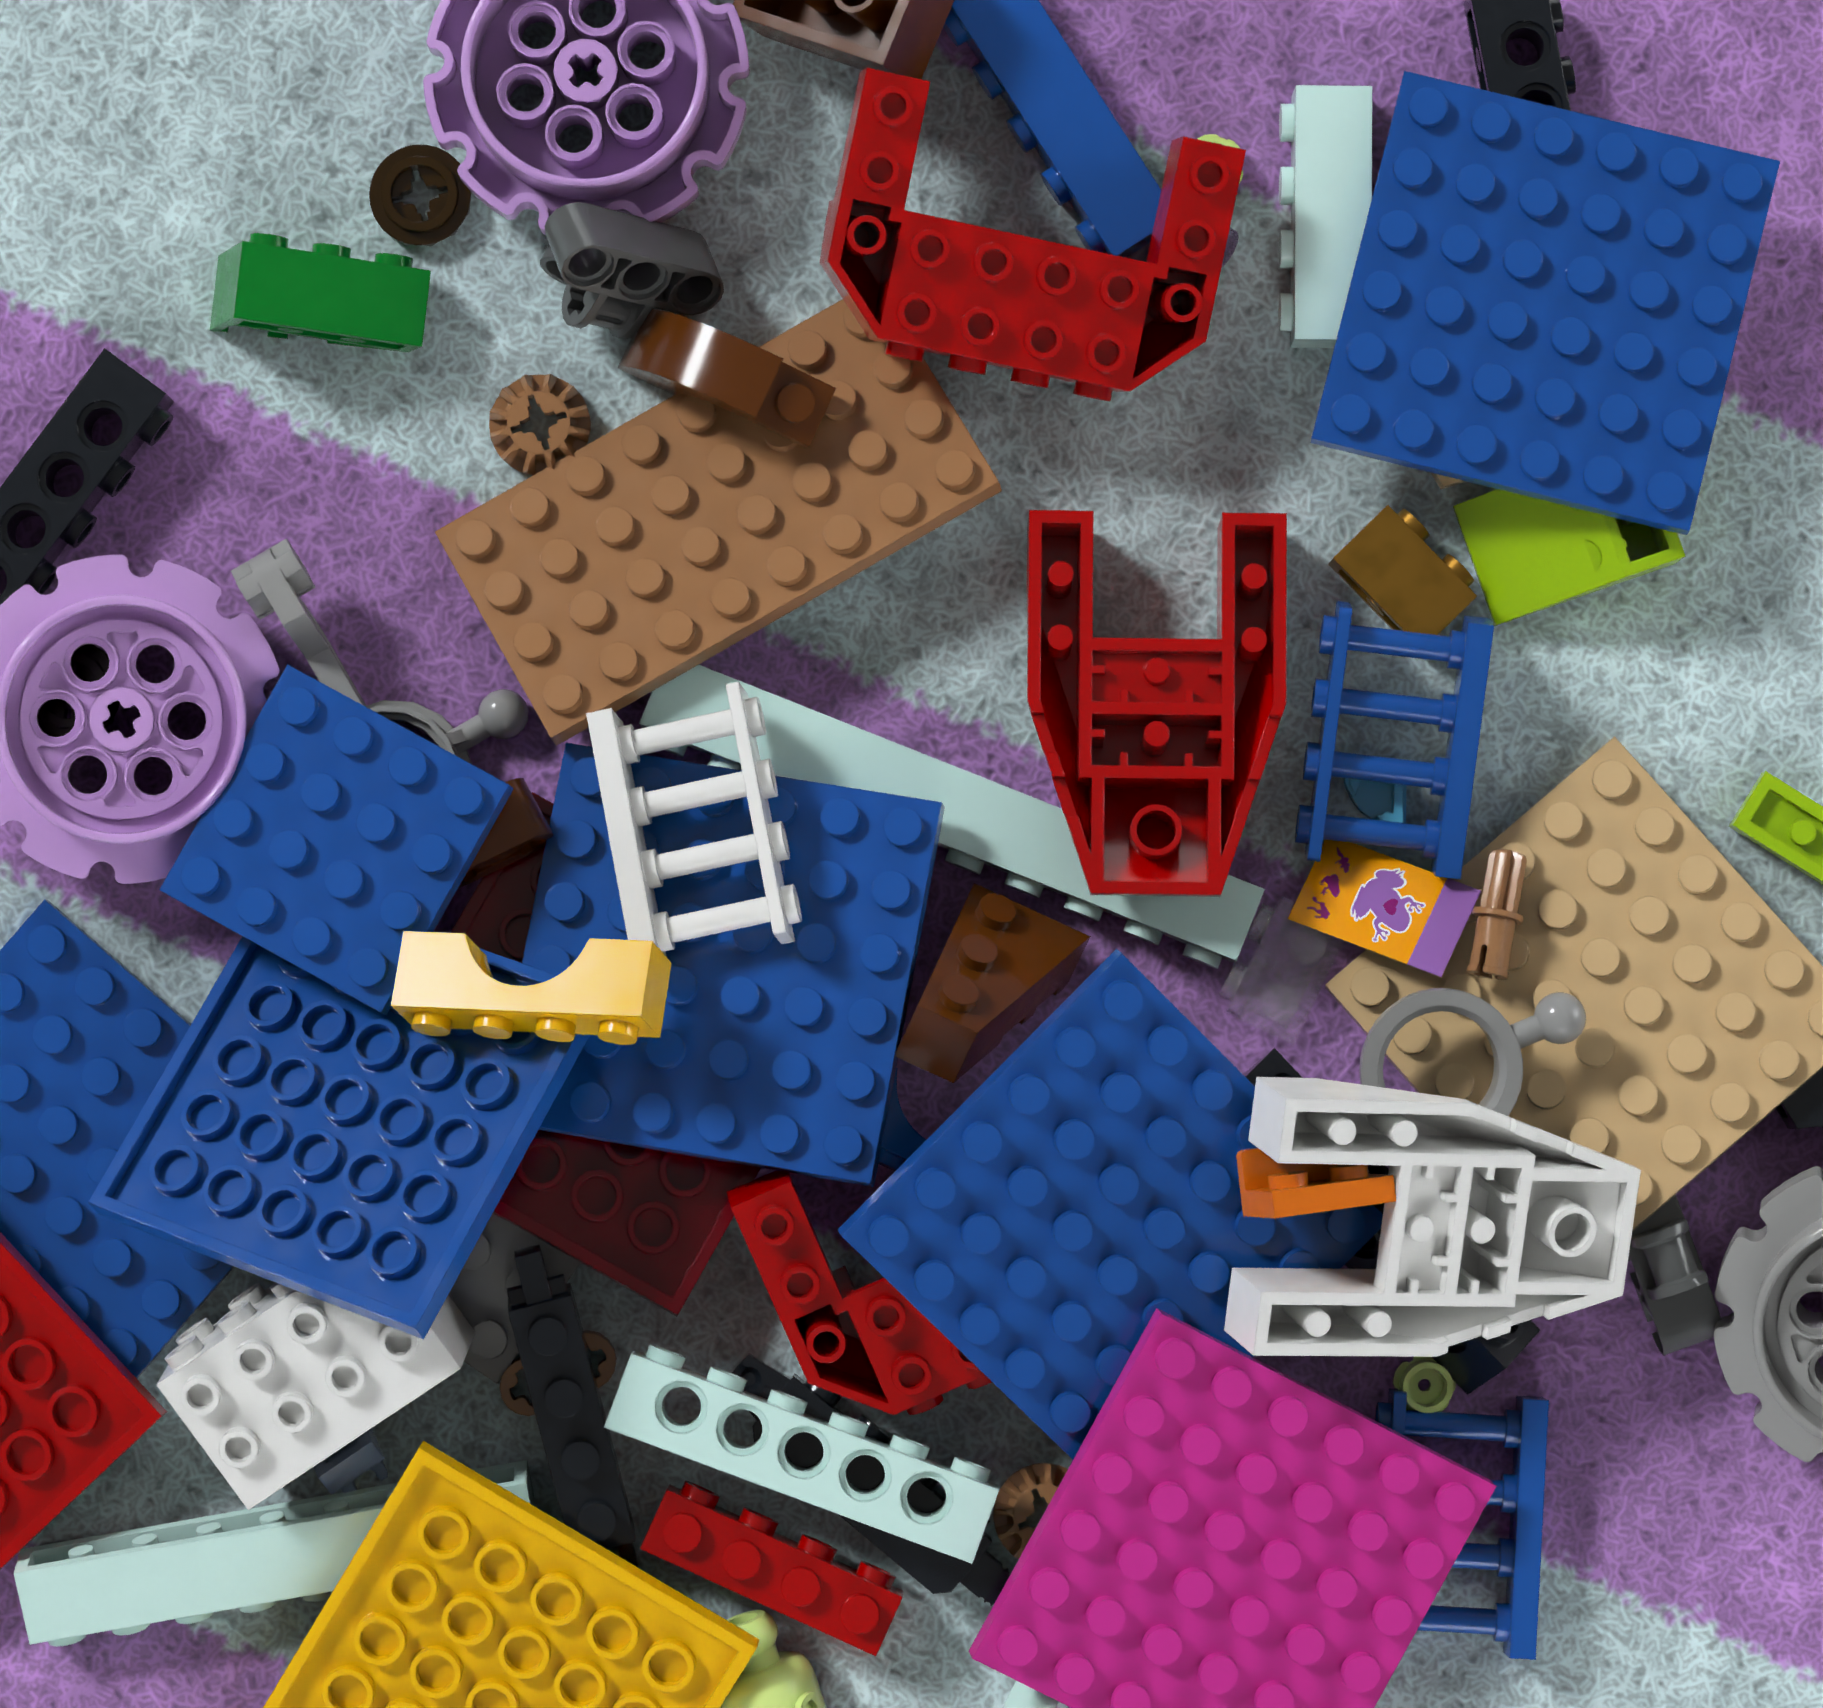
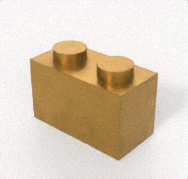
[1328,505,1477,635]

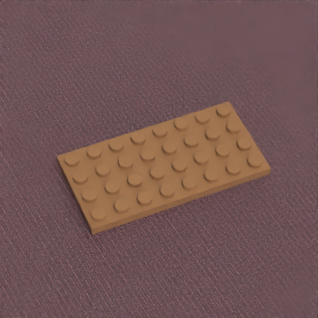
[435,299,1002,746]

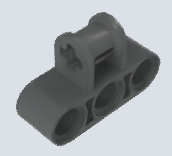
[545,202,724,340]
[1628,1195,1722,1356]

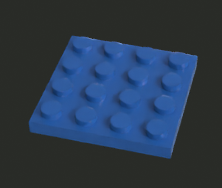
[159,664,514,1015]

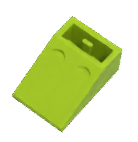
[1453,489,1686,626]

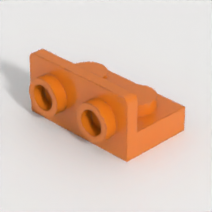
[1236,1148,1396,1219]

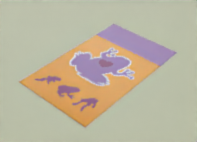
[1288,840,1481,977]

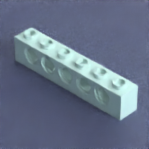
[604,1344,999,1564]

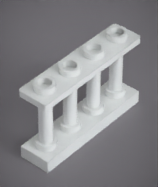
[586,681,802,956]

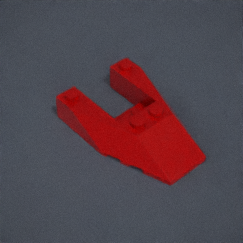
[1027,510,1287,897]

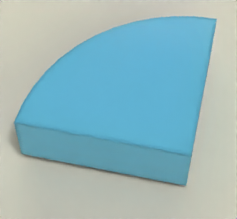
[1343,778,1407,823]

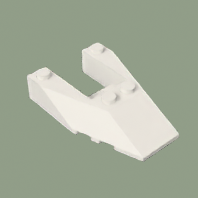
[1224,1077,1641,1357]

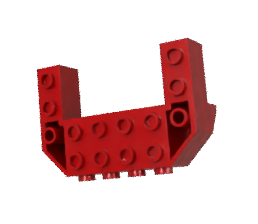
[820,68,1246,402]
[727,1170,992,1415]

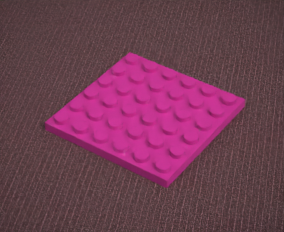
[968,1308,1497,1708]

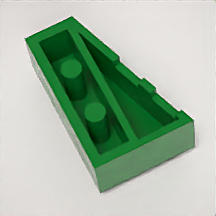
[210,233,431,352]

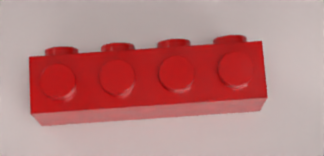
[640,1481,903,1656]

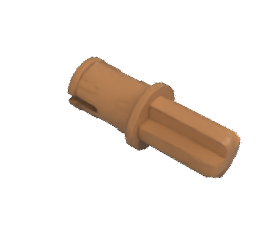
[1466,849,1527,980]

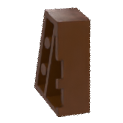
[896,883,1091,1083]

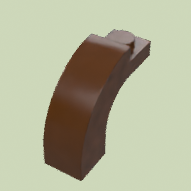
[618,309,836,447]

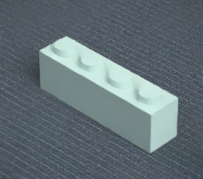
[1278,85,1372,348]

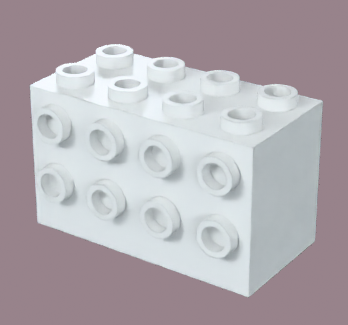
[156,1282,476,1510]

